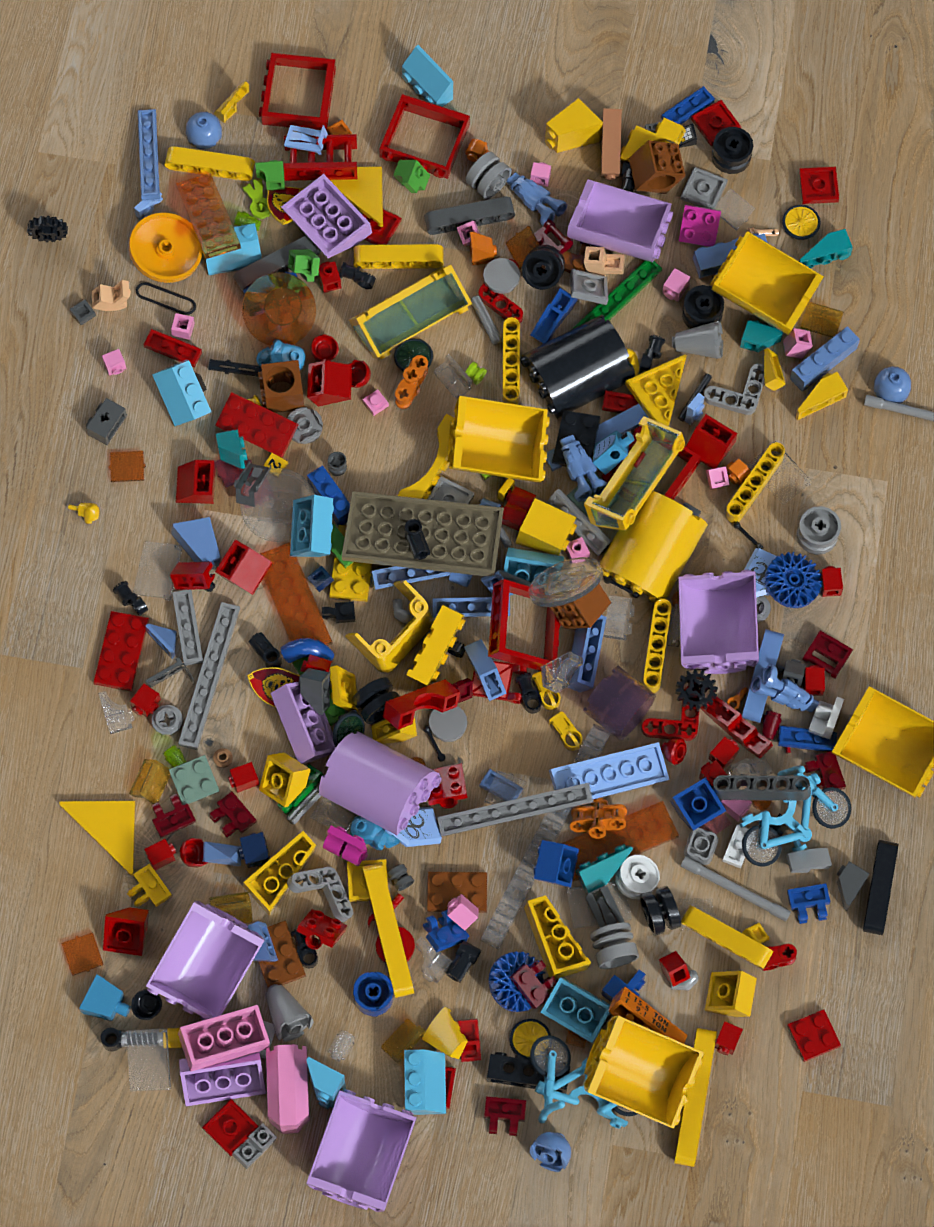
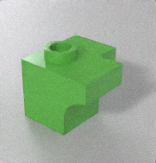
[255,160,285,190]
[393,160,430,193]
[288,249,320,282]

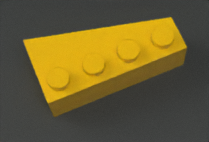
[406,605,466,685]
[243,831,316,915]
[524,895,591,979]

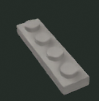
[547,489,612,556]
[172,590,203,666]

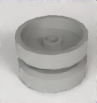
[466,151,512,199]
[797,506,841,555]

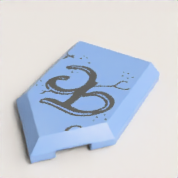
[744,548,777,598]
[385,807,442,847]

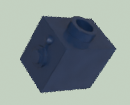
[239,832,270,868]

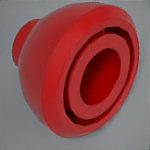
[661,738,687,765]

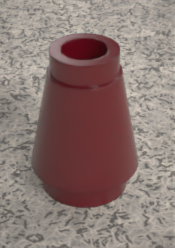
[762,711,782,741]

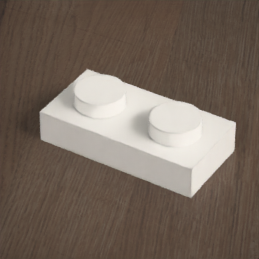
[722,824,755,869]

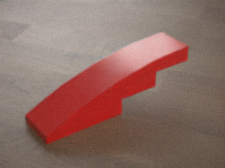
[700,697,773,759]

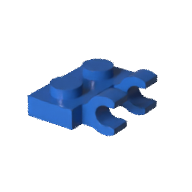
[787,883,830,924]
[423,910,470,952]

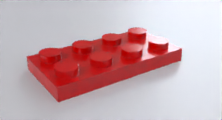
[215,392,299,458]
[94,611,149,692]

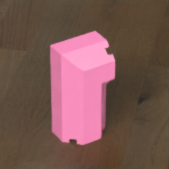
[266,1044,310,1134]

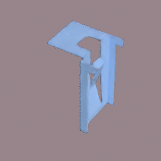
[284,125,328,155]

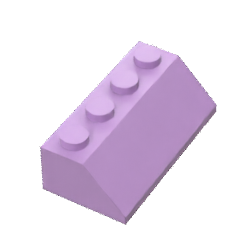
[271,682,336,764]
[179,1052,266,1106]

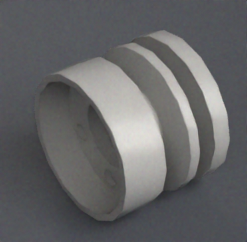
[590,922,639,969]

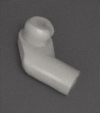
[393,599,414,624]
[671,970,699,990]

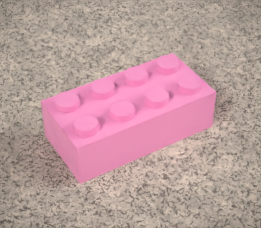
[178,1005,270,1072]

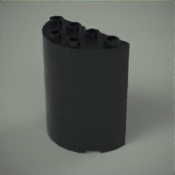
[520,315,635,419]

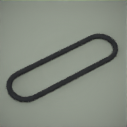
[136,282,196,315]

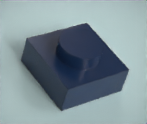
[307,566,334,592]

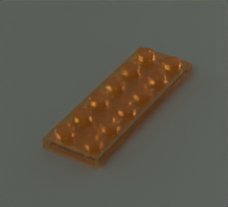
[176,173,241,259]
[260,542,332,646]
[561,801,679,882]

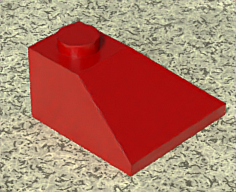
[103,907,149,956]

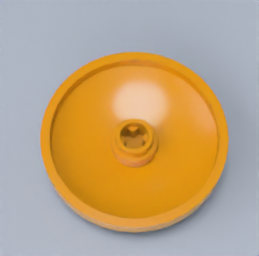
[129,213,203,283]

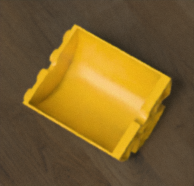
[710,231,824,335]
[447,396,550,483]
[597,488,708,603]
[832,686,934,798]
[583,1016,704,1129]

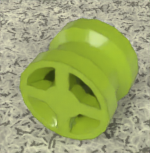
[464,362,487,385]

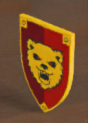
[267,186,305,225]
[247,667,300,708]

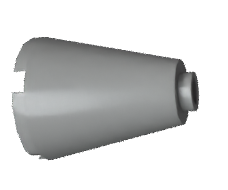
[672,322,723,359]
[266,984,314,1042]

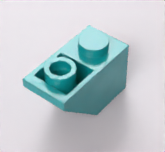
[740,320,783,352]
[215,429,248,469]

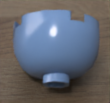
[186,112,222,149]
[874,366,911,403]
[530,1132,571,1172]

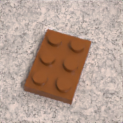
[427,871,487,913]
[258,920,306,988]

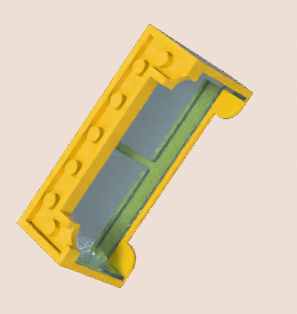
[349,265,472,360]
[584,416,685,531]

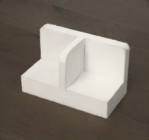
[808,697,844,739]

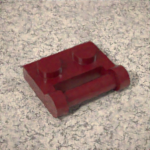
[526,219,573,254]
[802,630,853,679]

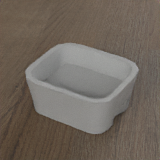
[684,828,718,865]

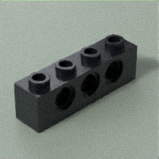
[487,1052,570,1094]

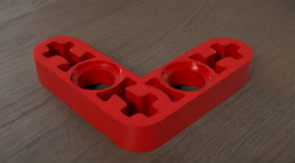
[478,259,523,323]
[641,686,700,741]

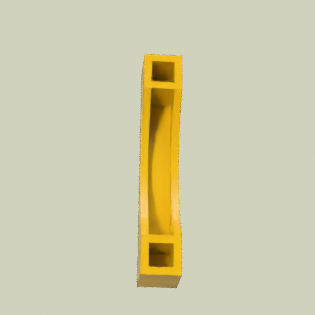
[397,413,455,499]

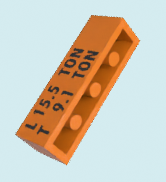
[608,987,687,1044]

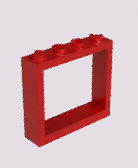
[259,53,336,131]
[379,94,470,179]
[601,426,701,504]
[488,579,561,672]

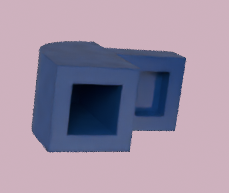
[601,969,646,1002]

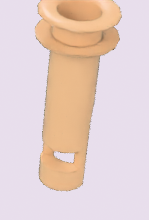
[747,227,779,236]

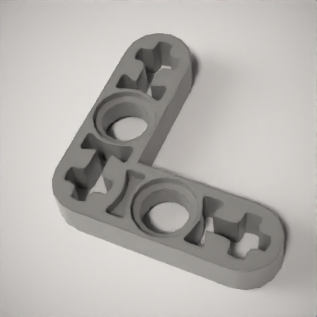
[704,363,764,415]
[287,867,353,922]

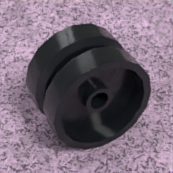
[712,127,754,174]
[522,244,565,290]
[682,285,725,329]
[352,677,399,724]
[640,886,682,936]

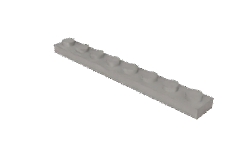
[178,602,240,750]
[437,783,593,836]

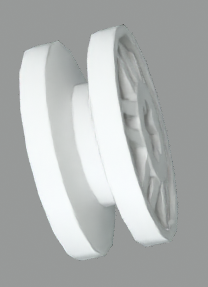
[615,855,660,900]

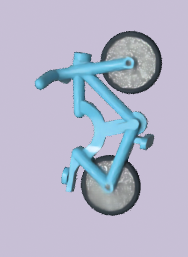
[739,765,852,867]
[530,1036,638,1129]

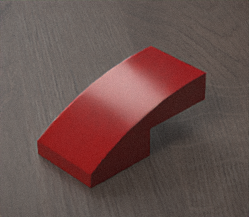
[457,1018,481,1062]

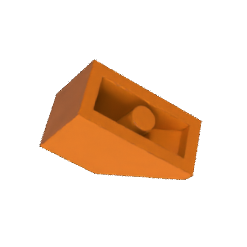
[470,232,497,265]

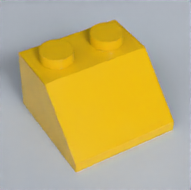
[259,752,310,807]
[705,971,757,1017]

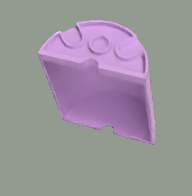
[567,179,673,262]
[679,570,759,674]
[319,731,441,835]
[146,901,265,1020]
[306,1090,417,1212]

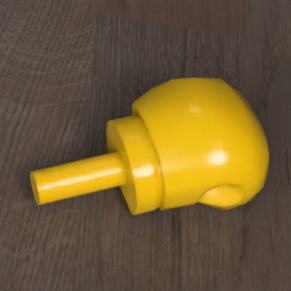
[68,503,100,524]

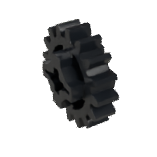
[27,215,68,243]
[675,669,718,712]

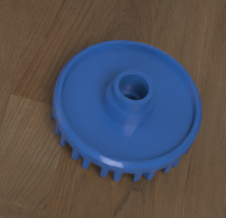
[765,552,822,608]
[489,951,546,1012]

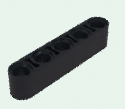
[863,840,899,936]

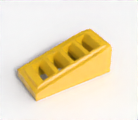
[764,348,785,391]

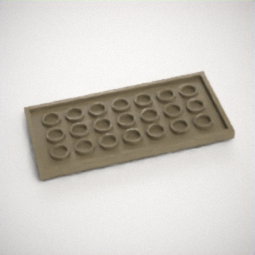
[342,491,504,576]

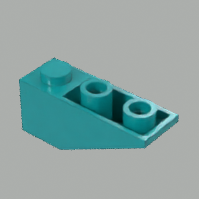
[799,229,853,268]
[575,844,633,893]

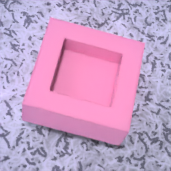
[363,389,389,416]
[706,466,730,489]

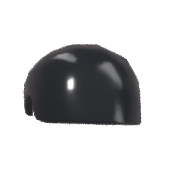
[131,989,162,1020]

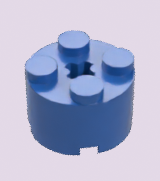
[353,972,394,1017]

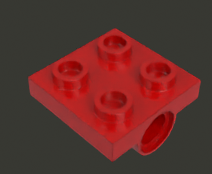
[428,763,468,809]
[297,909,347,950]

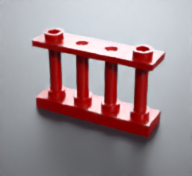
[284,134,358,181]

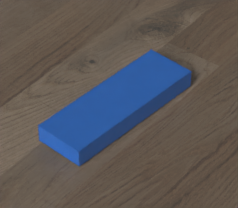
[661,86,715,125]
[778,726,837,752]

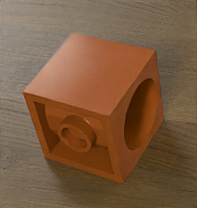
[629,140,686,194]
[258,360,304,413]
[545,573,611,629]

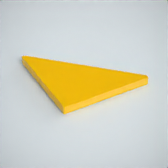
[330,167,383,227]
[625,354,687,438]
[59,801,135,876]

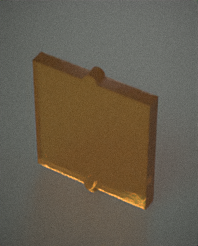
[506,226,540,270]
[109,451,146,482]
[62,932,104,976]

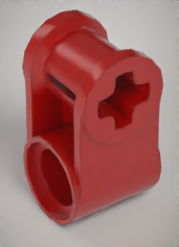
[762,944,797,971]

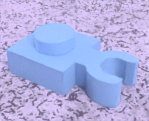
[134,192,163,220]

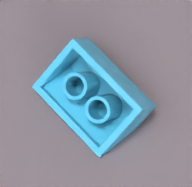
[402,45,453,107]
[201,223,262,275]
[152,360,211,426]
[290,495,334,557]
[504,547,564,592]
[540,977,611,1043]
[404,1050,446,1115]
[306,1057,346,1109]

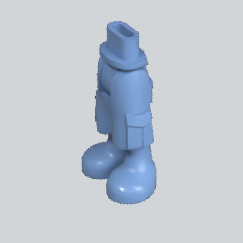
[507,173,568,226]
[560,435,607,502]
[751,664,819,713]

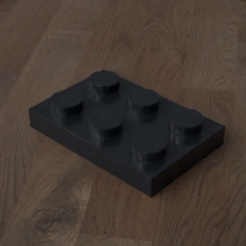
[552,410,601,467]

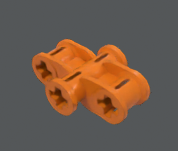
[395,355,428,409]
[570,798,627,839]

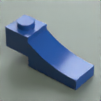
[530,288,578,344]

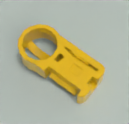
[532,670,561,710]
[549,712,582,751]

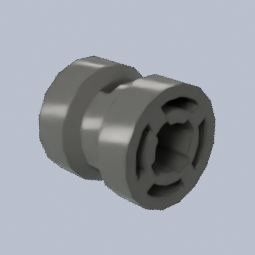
[328,452,347,476]
[388,864,414,891]

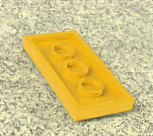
[329,525,372,602]

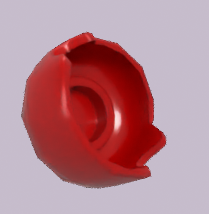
[310,334,339,362]
[349,360,371,388]
[179,838,208,868]

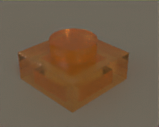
[565,1030,587,1049]

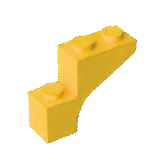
[620,118,686,162]

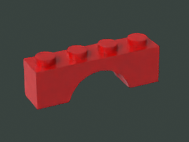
[383,679,460,730]

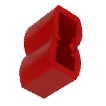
[501,486,536,531]

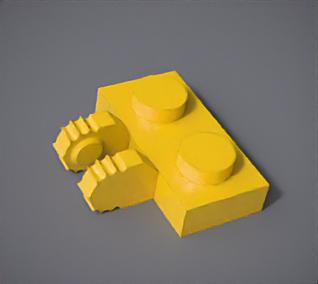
[127,863,172,907]

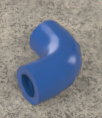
[281,638,334,663]

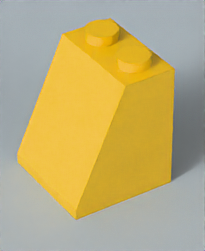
[545,98,603,153]
[515,498,577,556]

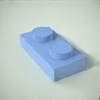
[685,393,705,425]

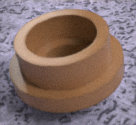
[213,748,233,768]

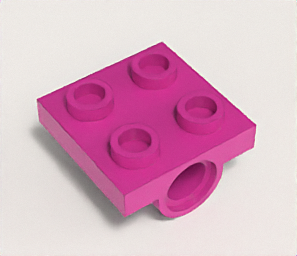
[679,204,721,247]
[323,825,368,866]

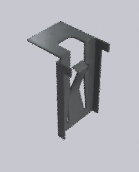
[234,461,271,507]
[145,657,194,688]
[585,885,625,928]

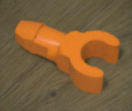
[727,687,748,710]

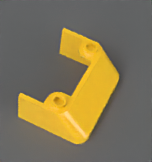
[345,580,433,673]

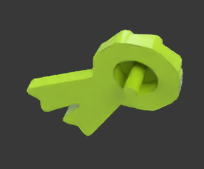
[243,179,271,220]

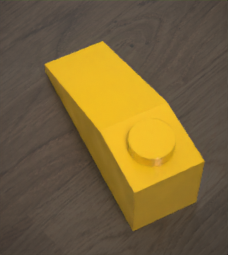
[795,372,848,420]

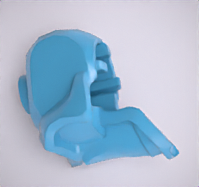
[256,339,306,370]
[350,816,400,850]

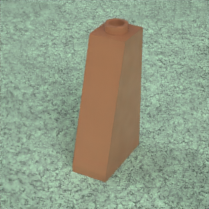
[601,108,622,180]

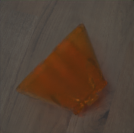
[242,272,316,346]

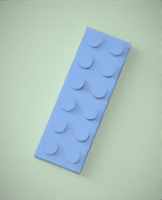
[549,742,670,800]

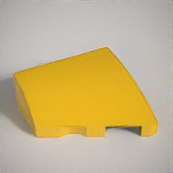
[214,81,249,123]
[422,1007,468,1059]

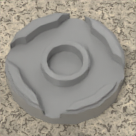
[483,258,520,294]
[287,407,323,444]
[429,706,467,742]

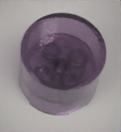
[583,666,656,741]

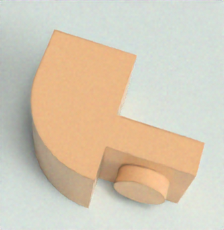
[584,247,625,276]
[92,280,131,311]

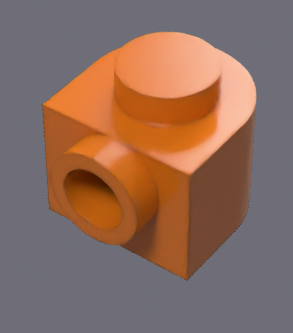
[465,139,489,162]
[726,459,751,485]

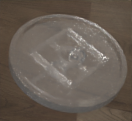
[240,468,315,542]
[528,557,603,607]

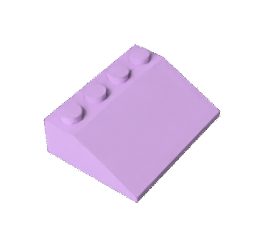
[281,174,372,258]

